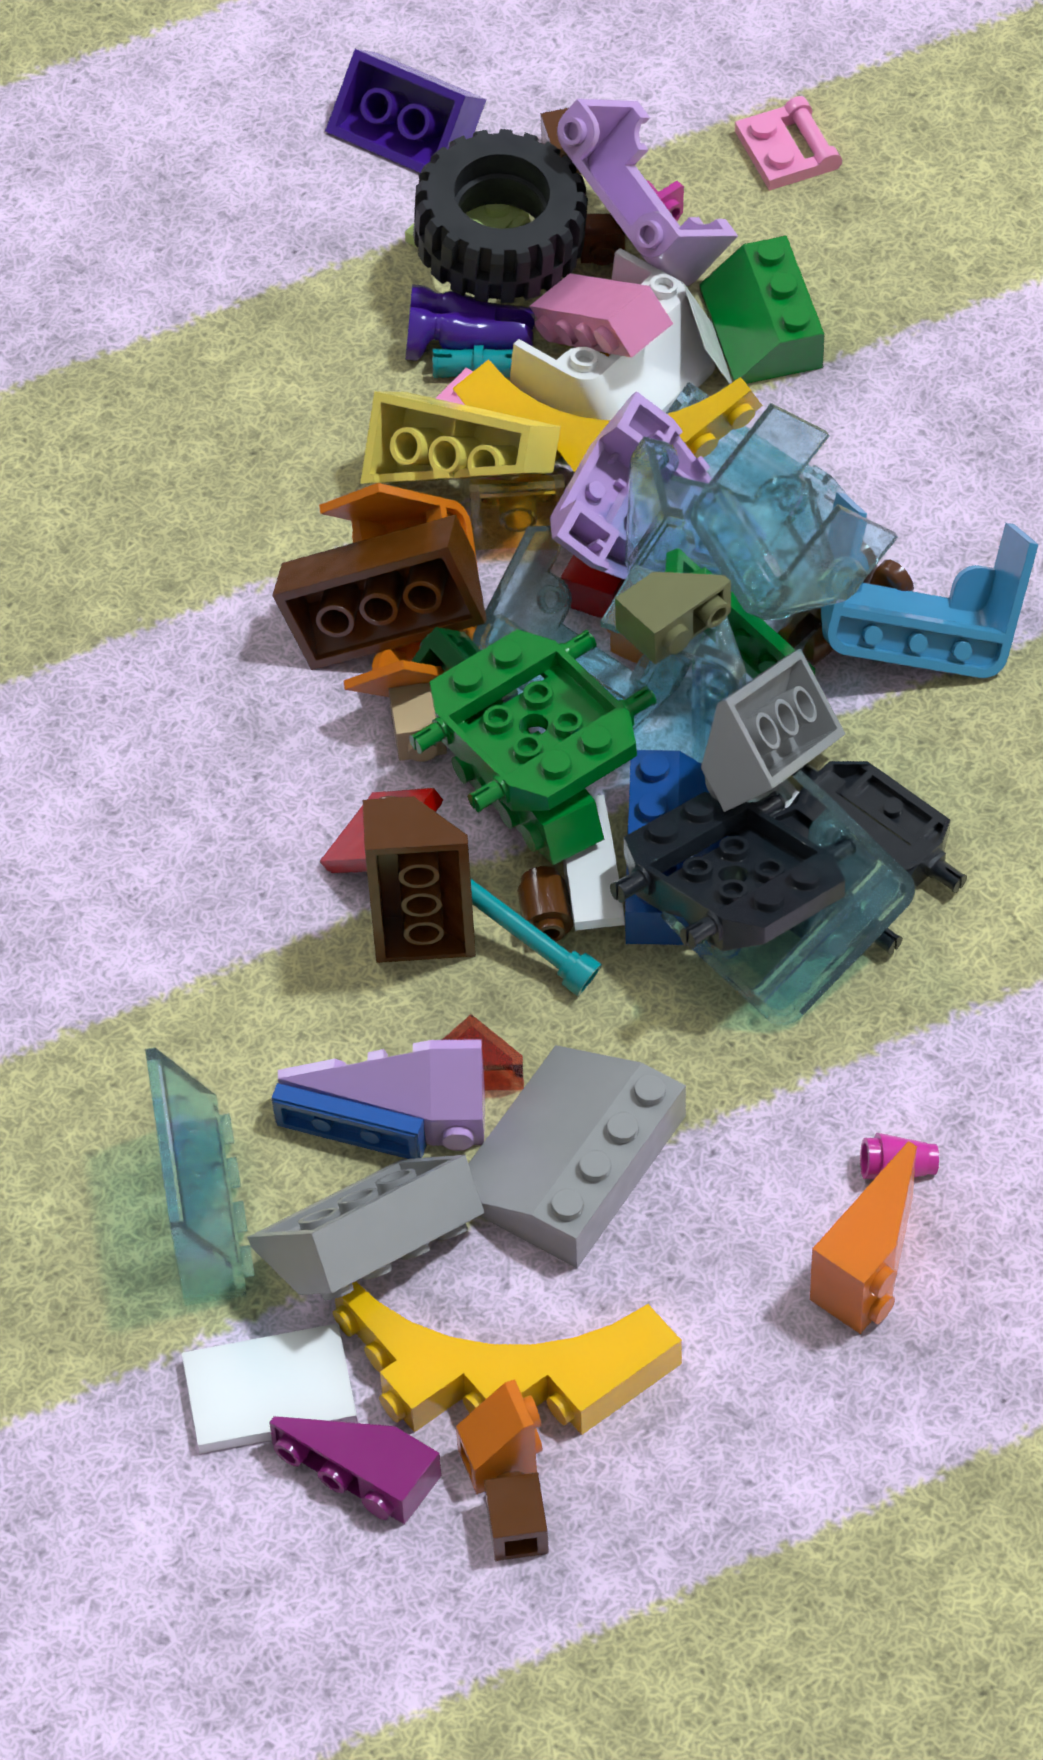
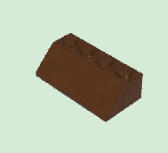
[272,515,487,670]
[362,796,476,963]

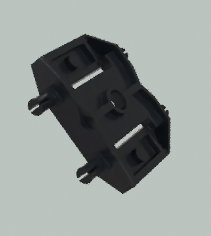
[771,761,967,955]
[610,791,856,951]

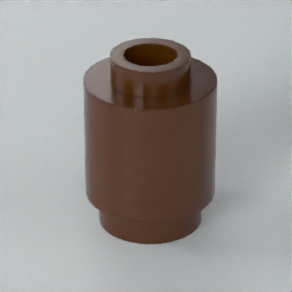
[517,866,573,942]

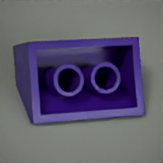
[325,49,487,172]

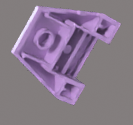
[550,391,765,595]

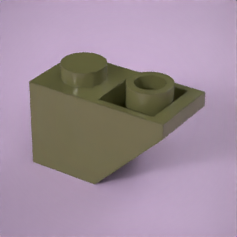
[615,572,731,665]

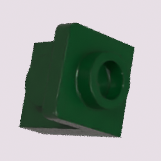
[411,627,481,672]

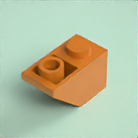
[456,1379,543,1494]

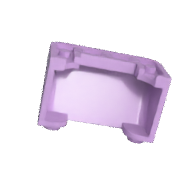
[557,99,738,286]

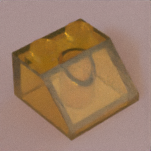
[469,474,565,550]

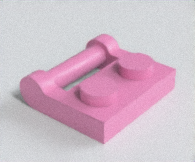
[735,96,842,191]

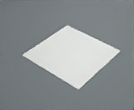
[683,283,732,384]

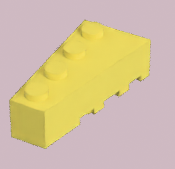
[360,391,561,484]

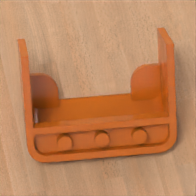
[319,483,489,697]

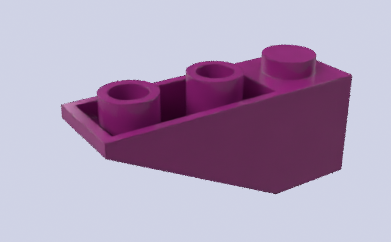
[269,1416,442,1525]

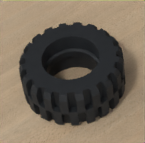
[413,129,588,304]

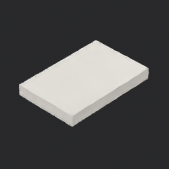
[182,1323,358,1454]

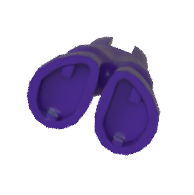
[405,284,535,361]

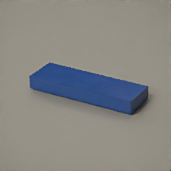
[271,1083,427,1159]

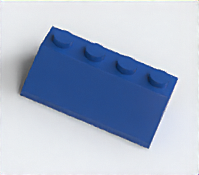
[625,750,728,946]

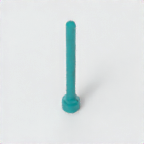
[471,879,602,996]

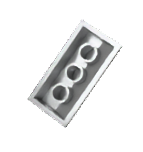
[701,648,845,812]
[248,1155,485,1300]

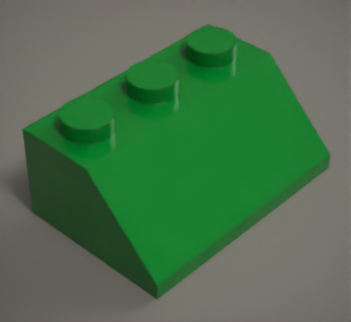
[699,235,825,384]

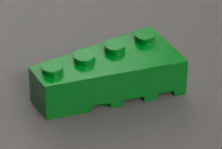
[451,698,604,865]

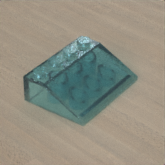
[145,1047,255,1306]

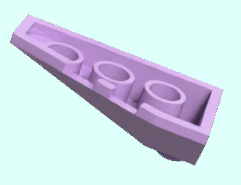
[278,1040,485,1151]

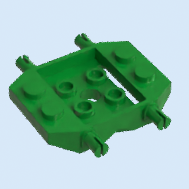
[409,629,657,813]

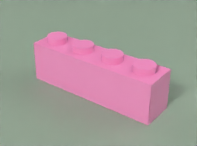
[529,273,673,358]

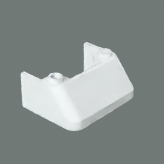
[510,248,716,420]

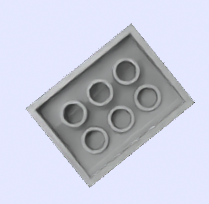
[468,1045,686,1268]

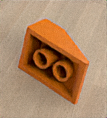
[810,1141,917,1334]

